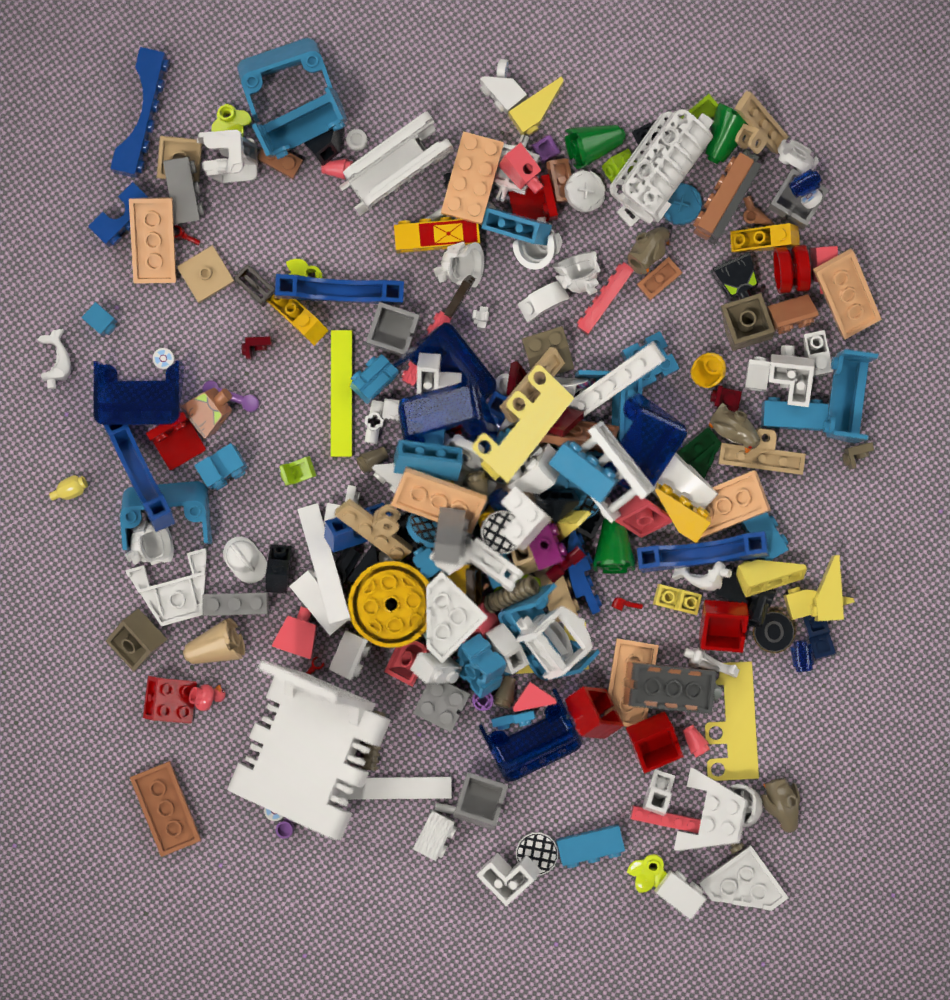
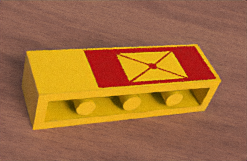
[394,217,480,253]

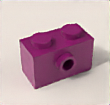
[529,521,567,570]

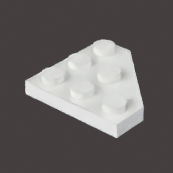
[426,571,488,663]
[698,845,788,911]

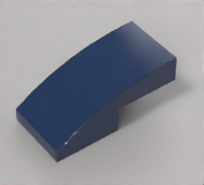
[803,615,836,661]

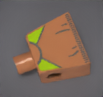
[180,388,232,439]

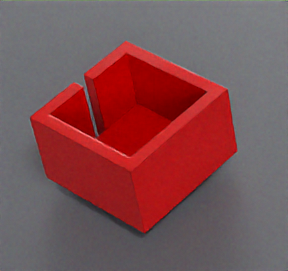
[699,600,749,653]
[564,686,624,739]
[625,711,683,774]

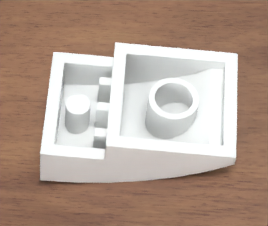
[644,448,718,509]

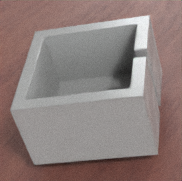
[767,168,829,230]
[366,302,420,358]
[413,683,470,732]
[453,772,508,830]

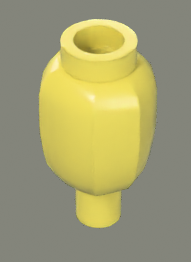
[49,475,88,501]

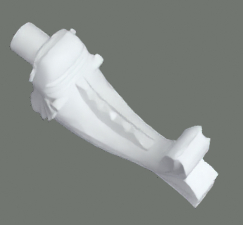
[37,329,71,389]
[672,561,732,591]
[683,648,739,678]

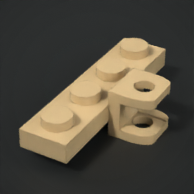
[734,91,789,154]
[500,347,565,423]
[718,428,806,475]
[335,499,413,562]

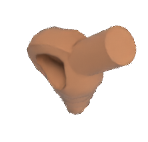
[743,196,775,226]

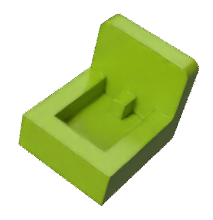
[602,148,637,183]
[279,456,317,486]

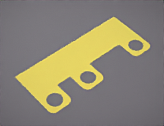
[472,365,574,483]
[702,661,759,781]

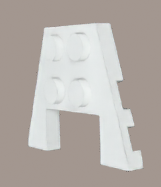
[125,548,207,626]
[674,768,748,851]

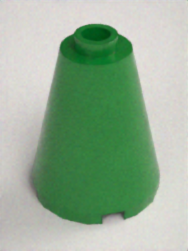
[705,103,748,164]
[564,125,625,169]
[593,519,636,574]

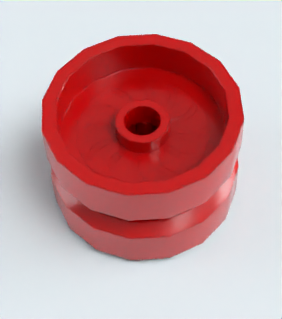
[773,244,811,294]

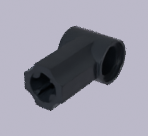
[335,547,362,586]
[748,589,776,628]

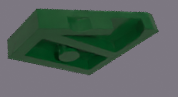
[676,426,721,479]

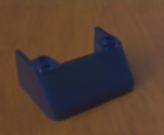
[393,323,496,431]
[398,381,498,446]
[478,688,582,782]

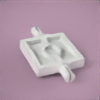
[493,135,540,202]

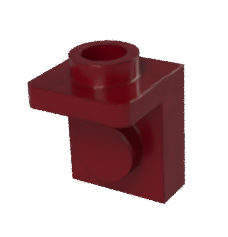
[241,336,273,360]
[710,385,742,412]

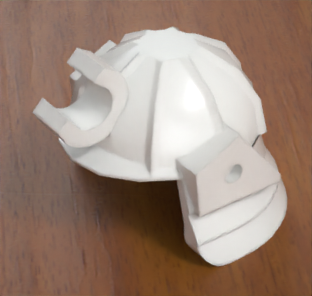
[513,217,563,270]
[433,242,484,287]
[552,251,600,295]
[125,520,174,565]

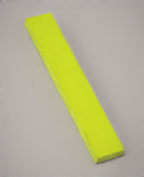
[331,330,352,457]

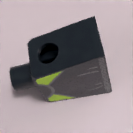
[710,252,758,299]

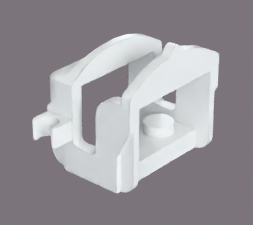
[197,130,258,183]
[515,606,592,680]

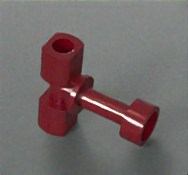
[545,546,586,583]

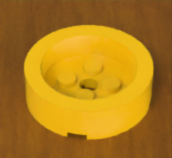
[348,561,429,648]

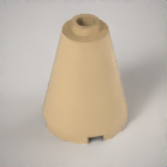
[183,618,245,664]

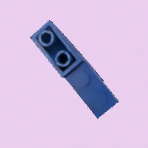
[567,530,602,615]

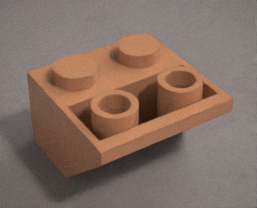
[766,294,819,335]

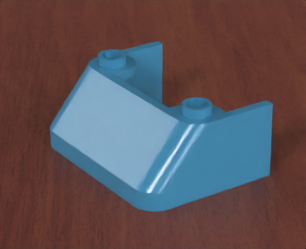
[237,38,333,123]
[252,87,348,159]
[823,349,879,443]
[575,370,642,459]
[120,481,212,551]
[498,583,600,681]

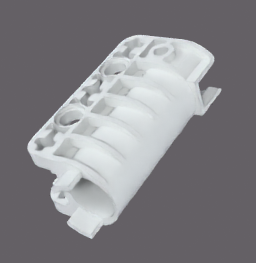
[610,109,714,224]
[338,112,454,216]

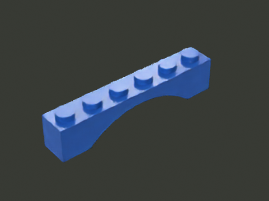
[110,47,169,178]
[274,274,404,305]
[102,411,175,532]
[637,531,770,573]

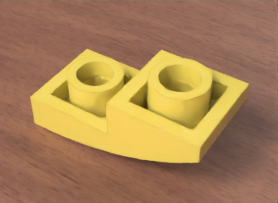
[653,584,702,615]

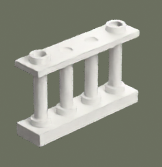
[581,421,655,523]

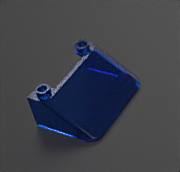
[93,360,184,425]
[595,393,687,490]

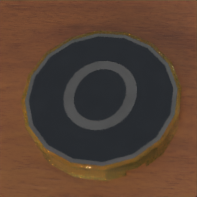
[752,611,795,653]

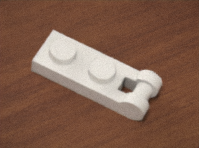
[468,538,524,592]

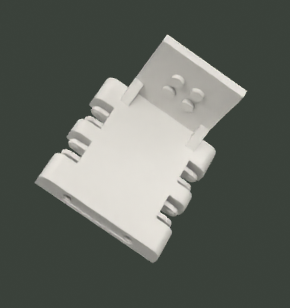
[227,661,391,840]

